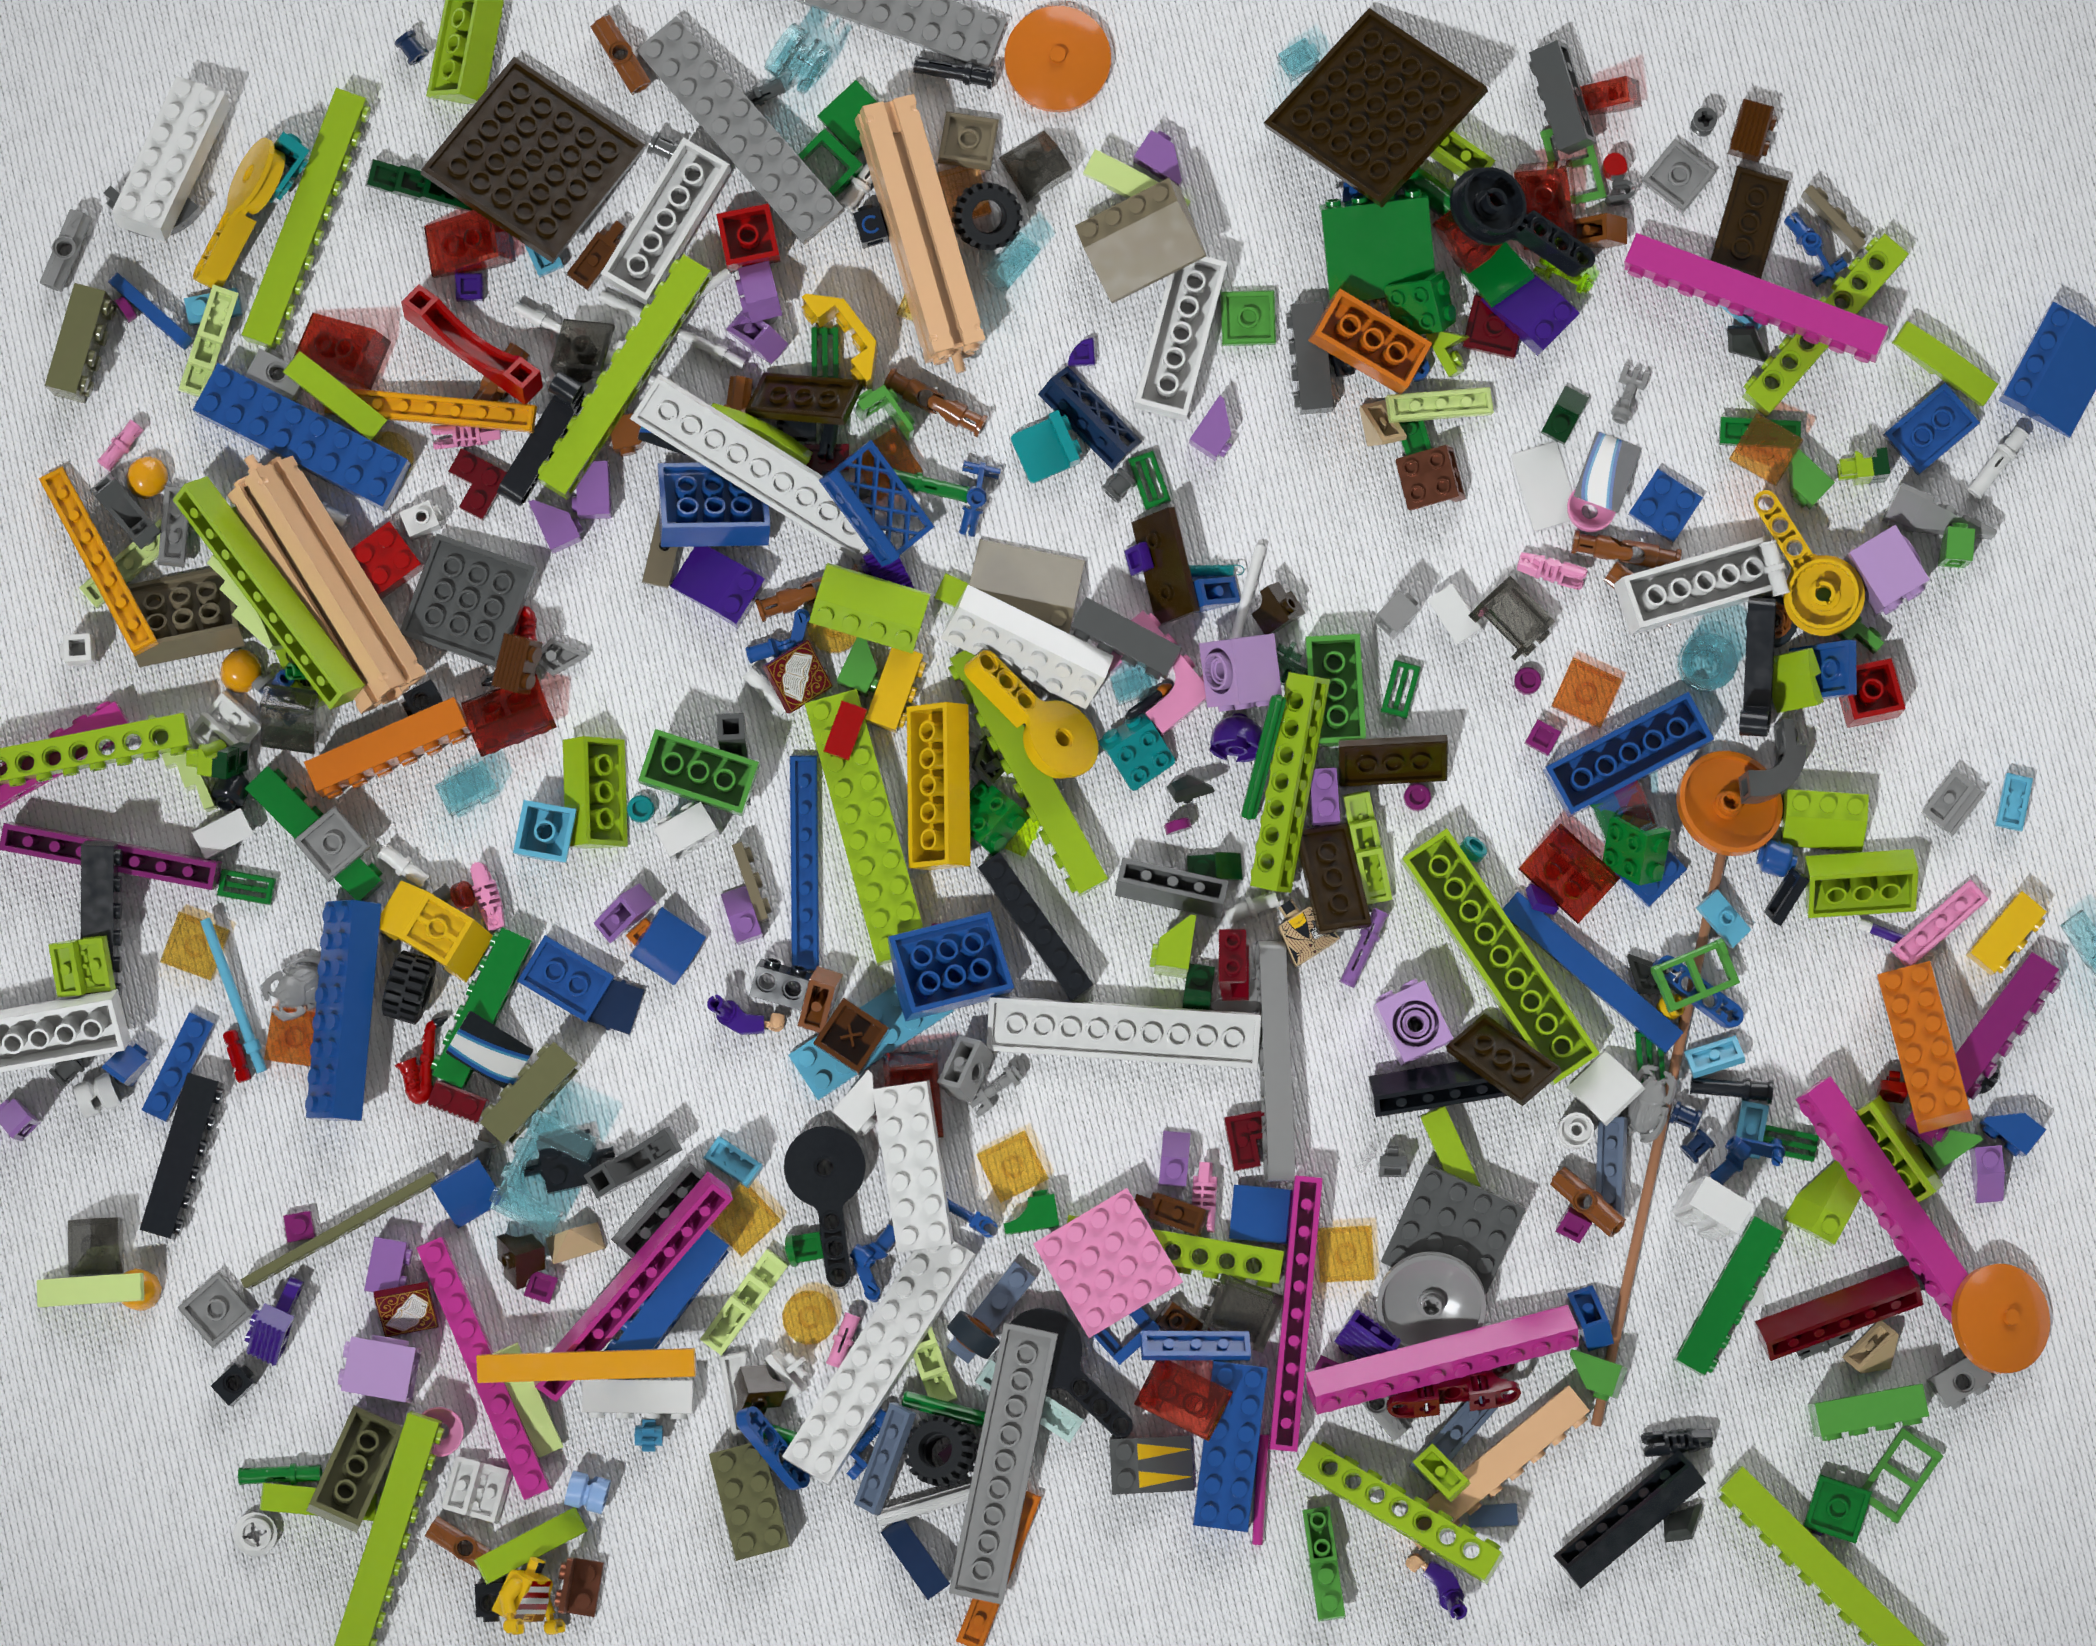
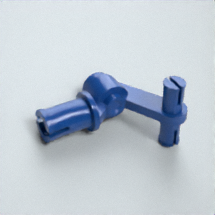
[1784,212,1848,287]
[958,460,1001,537]
[745,608,810,664]
[1710,1135,1785,1185]
[850,1224,895,1302]

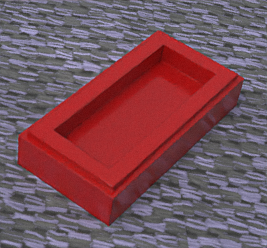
[823,701,867,761]

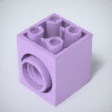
[1843,525,1930,615]
[1199,634,1282,712]
[1373,979,1453,1066]
[338,1335,422,1403]

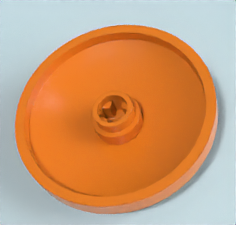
[1005,6,1111,113]
[1676,751,1783,856]
[1951,1264,2050,1374]

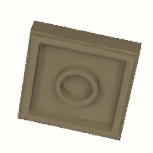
[938,111,999,171]

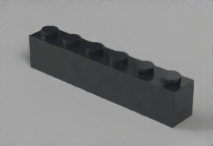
[80,841,123,999]
[977,852,1094,1001]
[1368,1061,1507,1117]
[139,1072,225,1240]
[1553,1450,1706,1589]

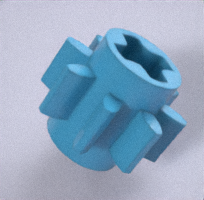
[635,1419,663,1452]

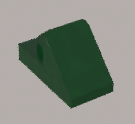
[1541,385,1589,445]
[1187,852,1243,881]
[1182,963,1215,1010]

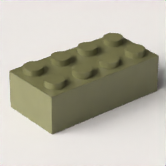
[45,283,116,404]
[479,1042,582,1148]
[306,1405,403,1533]
[709,1443,791,1561]

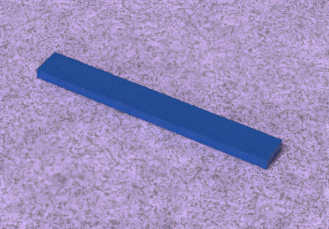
[790,755,819,972]
[1502,892,1684,1054]

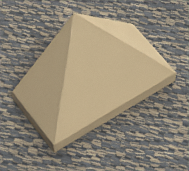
[1359,400,1407,446]
[545,1222,605,1265]
[1842,1320,1899,1374]

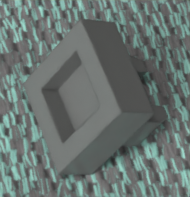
[1378,1146,1407,1177]

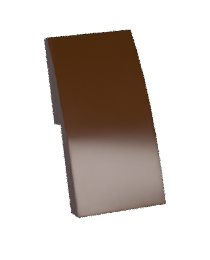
[1154,1300,1213,1331]

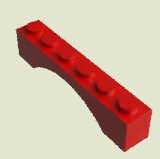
[401,284,543,405]

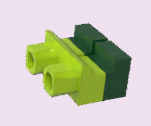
[1836,447,1890,486]
[186,739,250,780]

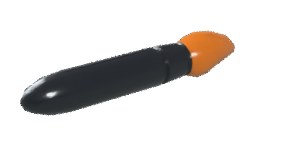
[1125,683,1172,720]

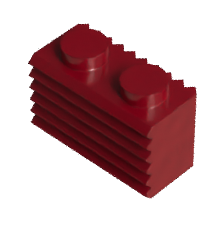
[427,1080,490,1125]

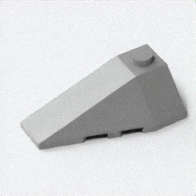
[1882,483,1997,540]

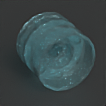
[764,23,833,95]
[1677,633,1738,692]

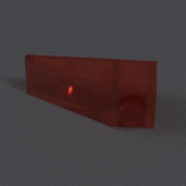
[1580,76,1642,116]

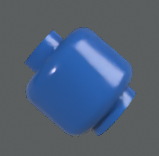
[1756,839,1798,877]

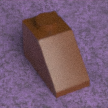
[1565,213,1627,248]
[611,413,646,456]
[798,966,843,1033]

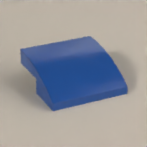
[629,907,706,985]
[431,1157,505,1229]
[1229,1184,1292,1245]

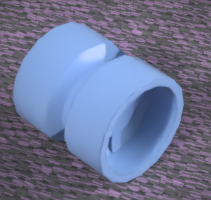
[564,1470,611,1515]

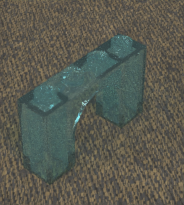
[489,1109,600,1237]

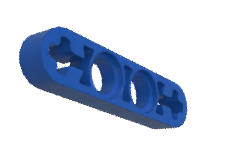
[108,272,194,350]
[1652,955,1744,1029]
[736,1406,810,1491]

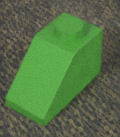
[1788,446,1835,510]
[1938,523,1975,569]
[837,637,880,697]
[1916,1130,1983,1171]
[1570,1349,1628,1402]

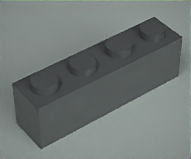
[1529,40,1597,155]
[1285,302,1333,415]
[1070,597,1182,680]
[1115,858,1229,919]
[611,1159,704,1258]

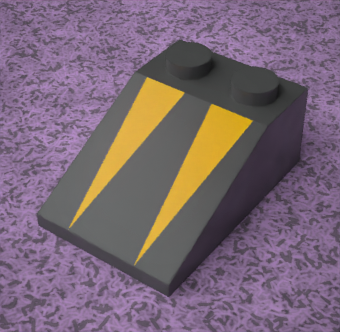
[1109,1435,1194,1495]

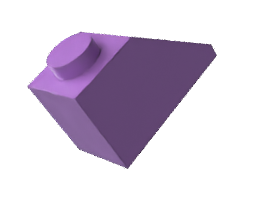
[1134,130,1182,187]
[726,310,788,364]
[1189,395,1232,462]
[529,500,584,554]
[594,883,657,944]
[720,886,764,946]
[0,1098,41,1141]
[1158,1131,1190,1188]
[1969,1145,2005,1204]

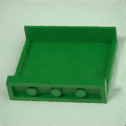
[1319,189,1435,302]

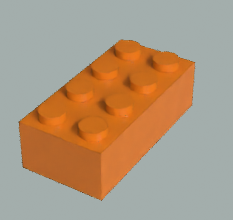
[1308,289,1432,394]

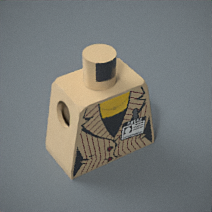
[1278,899,1340,968]

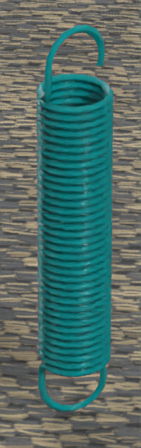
[1189,564,1244,577]

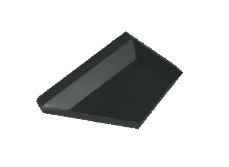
[1727,326,1769,362]
[971,735,1004,787]
[1167,775,1215,803]
[1626,954,1666,994]
[1663,1503,1703,1543]

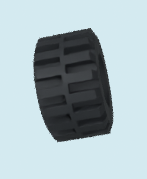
[952,182,1022,250]
[382,950,436,1025]
[904,1416,979,1488]

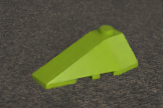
[1783,1160,1861,1246]

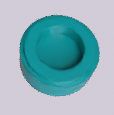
[627,795,655,823]
[1459,836,1487,863]

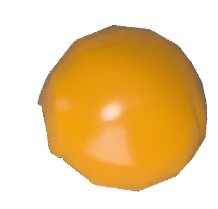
[126,456,168,499]
[220,649,262,693]
[121,1268,162,1311]

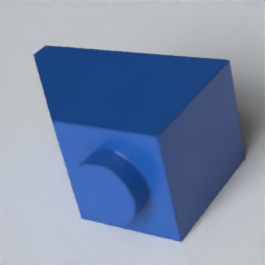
[1193,576,1240,613]
[102,1043,152,1087]
[1567,1285,1614,1352]

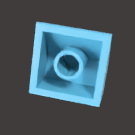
[513,800,577,863]

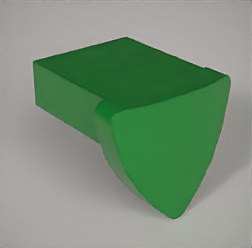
[785,1232,824,1267]

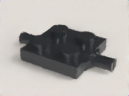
[523,1129,616,1195]

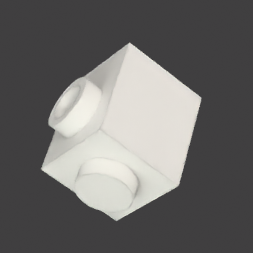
[399,500,444,541]
[60,633,96,666]

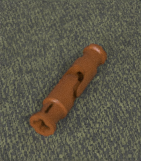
[883,367,988,438]
[1571,530,1682,568]
[755,564,859,622]

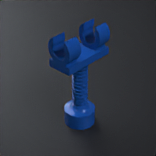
[946,1191,999,1238]
[846,1408,886,1480]

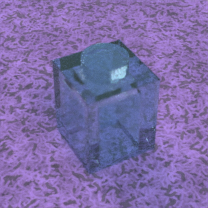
[1277,38,1321,83]
[1110,667,1153,706]

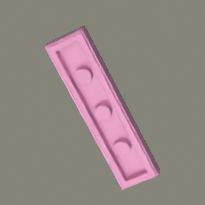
[1890,879,1989,967]

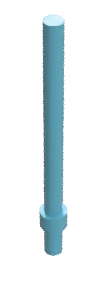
[200,918,267,1074]

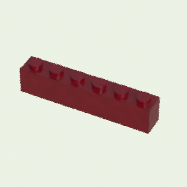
[1755,1265,1924,1361]

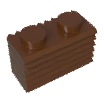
[1727,99,1777,162]
[491,633,543,695]

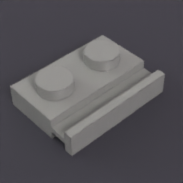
[1921,769,1986,836]

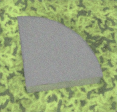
[252,669,277,695]

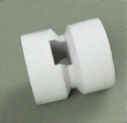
[73,1072,122,1118]
[1556,1112,1594,1150]

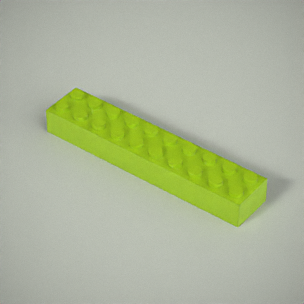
[804,689,923,966]
[1400,828,1600,1086]

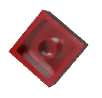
[716,203,781,272]
[350,521,424,600]
[1839,658,1906,728]

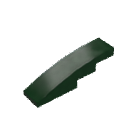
[365,159,474,212]

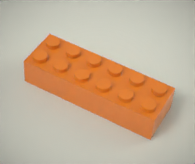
[304,697,472,799]
[1877,961,1972,1134]

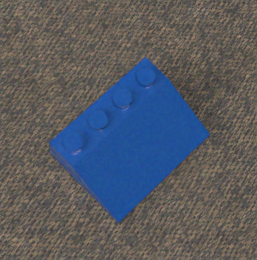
[1998,302,2096,438]
[658,462,770,547]
[888,911,1014,1022]

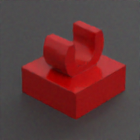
[1876,1070,1908,1104]

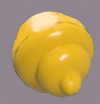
[1656,993,1684,1020]

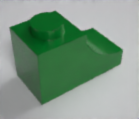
[1004,1189,1059,1235]

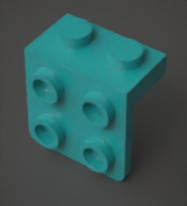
[269,131,310,203]
[1011,410,1083,484]
[1098,713,1175,791]

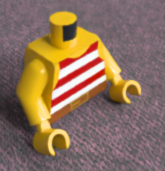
[492,1557,566,1635]

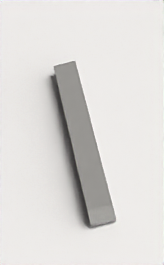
[1255,941,1295,1182]

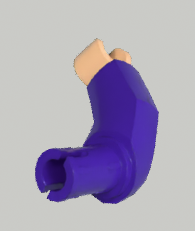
[707,995,785,1035]
[1405,1553,1467,1620]

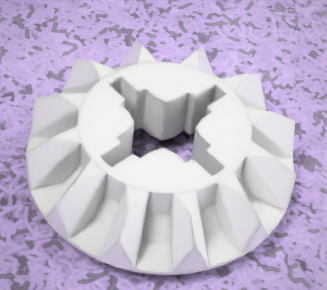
[233,1512,277,1557]

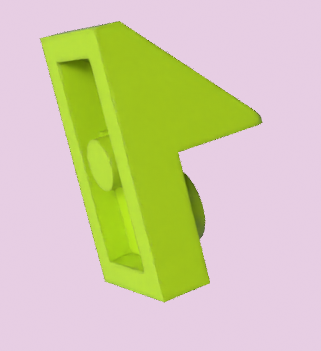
[1425,330,1469,377]
[1413,1443,1471,1502]

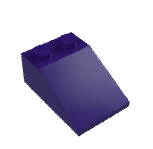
[1481,274,1580,356]
[670,546,767,629]

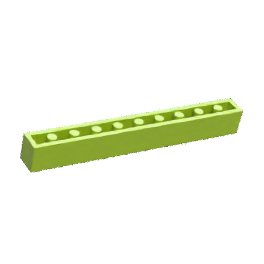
[241,87,371,351]
[538,254,713,500]
[173,476,365,710]
[948,650,1108,897]
[334,1411,445,1646]
[1717,1466,1925,1646]

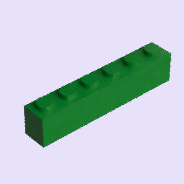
[245,766,385,901]
[431,927,534,1090]
[1673,1216,1784,1376]

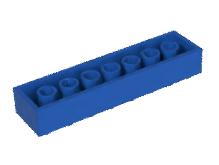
[193,363,411,512]
[305,900,381,1121]

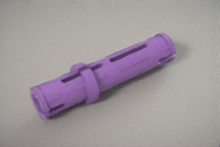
[1339,907,1389,988]

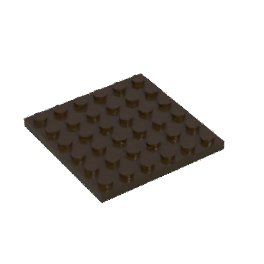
[1264,8,1488,208]
[421,57,645,263]

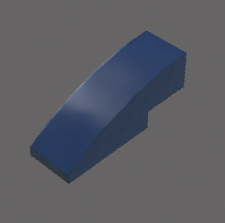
[881,1520,950,1600]

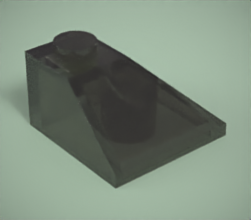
[999,131,1072,203]
[550,319,615,384]
[68,1217,124,1275]

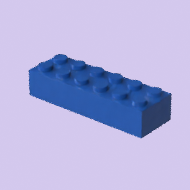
[1543,692,1714,818]
[604,1229,732,1379]
[1192,1361,1268,1532]

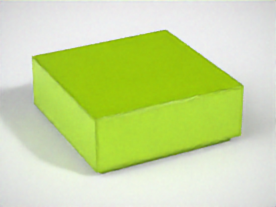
[934,573,969,607]

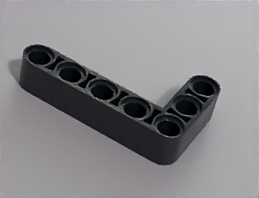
[497,371,587,506]
[1739,597,1776,737]

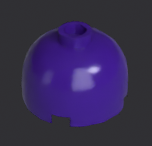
[1210,713,1262,762]

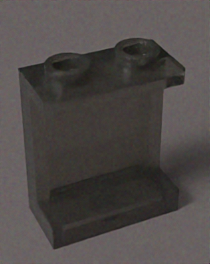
[1468,576,1555,661]
[260,683,319,754]
[1199,1273,1283,1353]

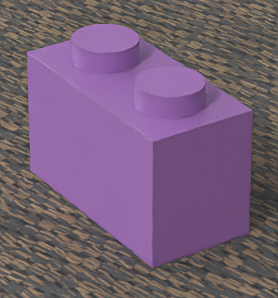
[735,261,782,323]
[572,461,612,520]
[1309,768,1340,827]
[364,1237,413,1293]

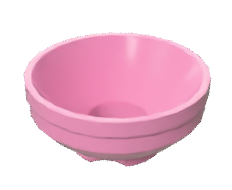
[1567,490,1616,532]
[422,1407,464,1457]

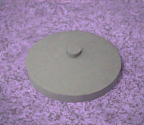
[1376,1252,1486,1348]

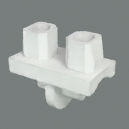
[763,1349,809,1401]

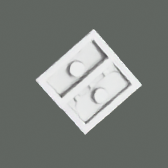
[190,691,265,747]
[1567,1051,1645,1126]
[441,1455,512,1524]

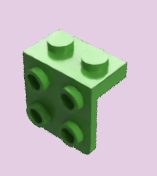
[855,385,915,441]

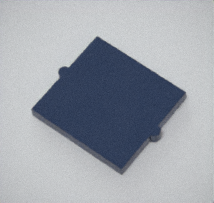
[589,980,645,1035]

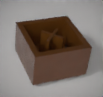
[813,998,890,1075]

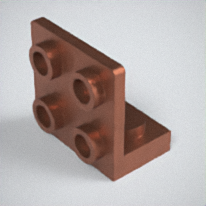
[1396,445,1466,511]
[554,1557,604,1617]

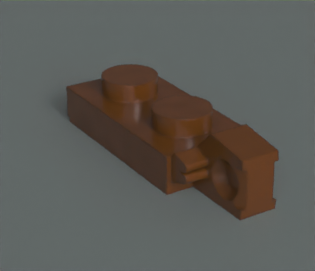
[566,220,626,291]
[1134,1192,1209,1236]

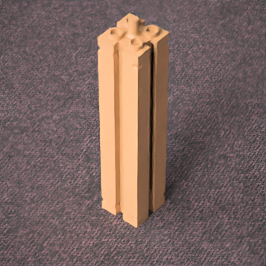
[855,94,986,374]
[227,454,426,714]

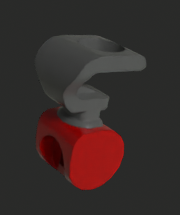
[1601,153,1636,207]

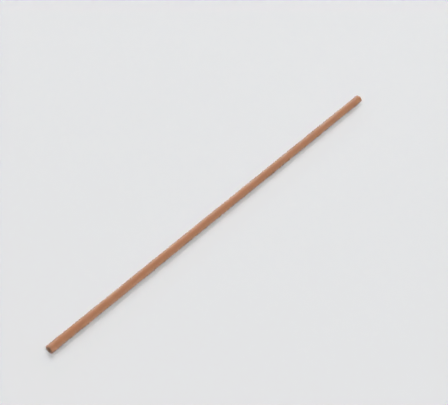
[1591,853,1727,1427]

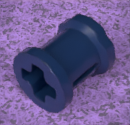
[394,30,429,66]
[1668,1100,1703,1133]
[1679,1128,1716,1165]

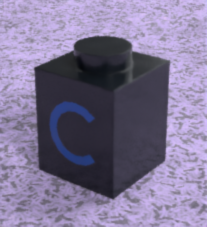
[853,204,888,249]

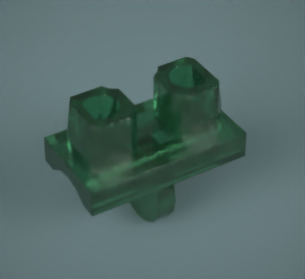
[1276,641,1307,687]

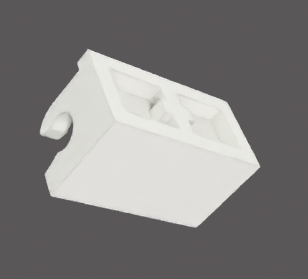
[1427,584,1484,645]
[192,807,254,859]

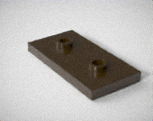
[1710,166,1789,279]
[745,372,863,425]
[1131,507,1200,625]
[1339,735,1448,787]
[1299,823,1372,935]
[1446,1013,1561,1106]

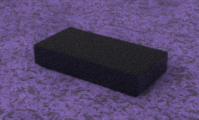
[1764,867,1810,926]

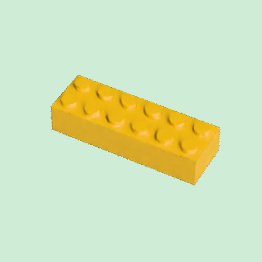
[906,702,971,870]

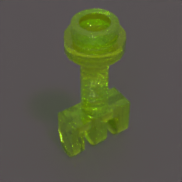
[1533,257,1595,294]

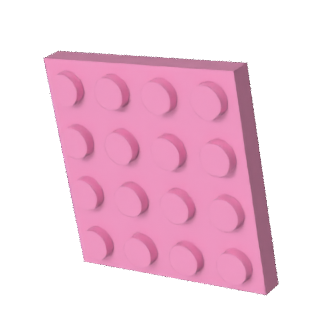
[1033,1188,1183,1338]

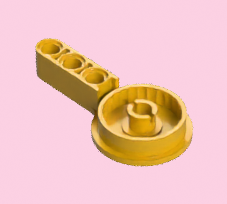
[193,137,285,289]
[1754,490,1865,636]
[964,650,1098,779]

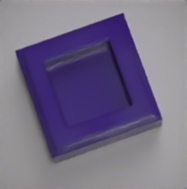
[455,273,483,302]
[1124,542,1154,576]

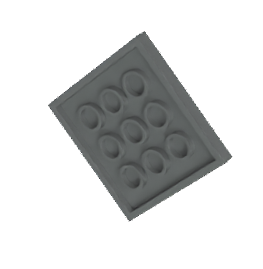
[400,533,537,668]
[1381,1163,1526,1295]

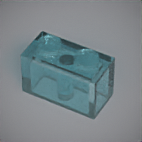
[981,232,1041,291]
[434,760,500,818]

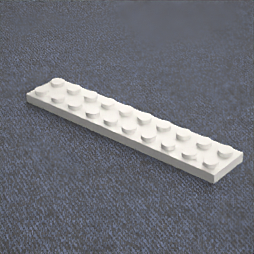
[630,374,887,562]
[986,996,1261,1069]
[782,1241,976,1487]

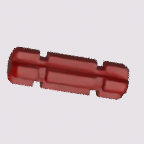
[223,1030,251,1083]

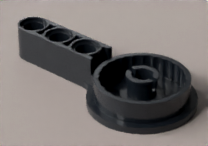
[1450,167,1595,277]
[784,1126,866,1289]
[1010,1308,1133,1439]

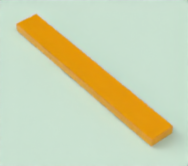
[324,388,537,433]
[38,466,159,657]
[476,1348,696,1383]

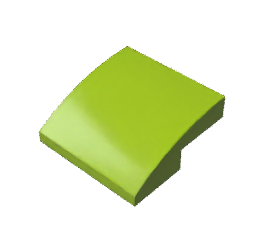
[1772,648,1824,713]
[48,935,116,998]

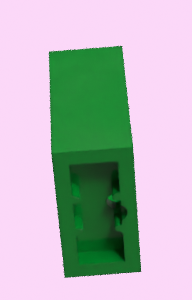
[798,128,863,199]

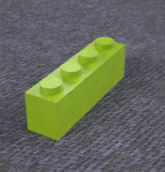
[1430,131,1496,177]

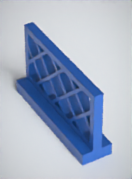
[819,440,935,567]

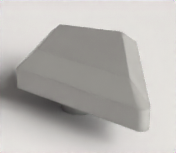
[538,638,588,677]

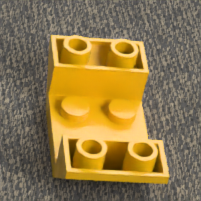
[801,294,878,390]
[379,881,493,983]

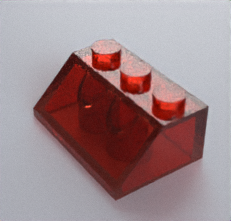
[461,673,557,757]
[1518,823,1620,924]

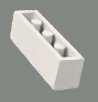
[582,1379,694,1419]

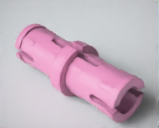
[97,419,144,472]
[826,1312,861,1368]

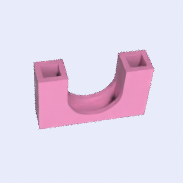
[1108,610,1206,737]

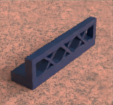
[1038,366,1143,470]

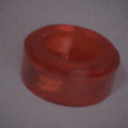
[450,881,476,909]

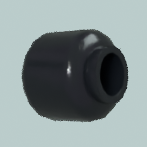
[211,772,249,811]

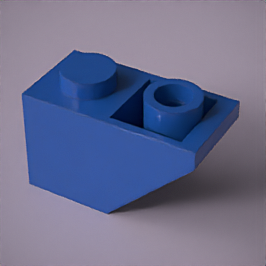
[1979,1113,2046,1157]

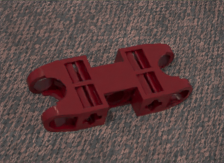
[1386,1364,1521,1418]

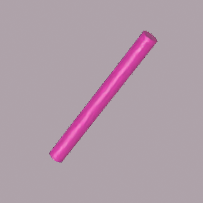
[1252,1435,1269,1545]

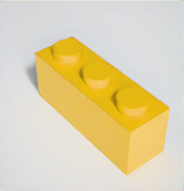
[865,647,927,733]
[1966,891,2047,976]

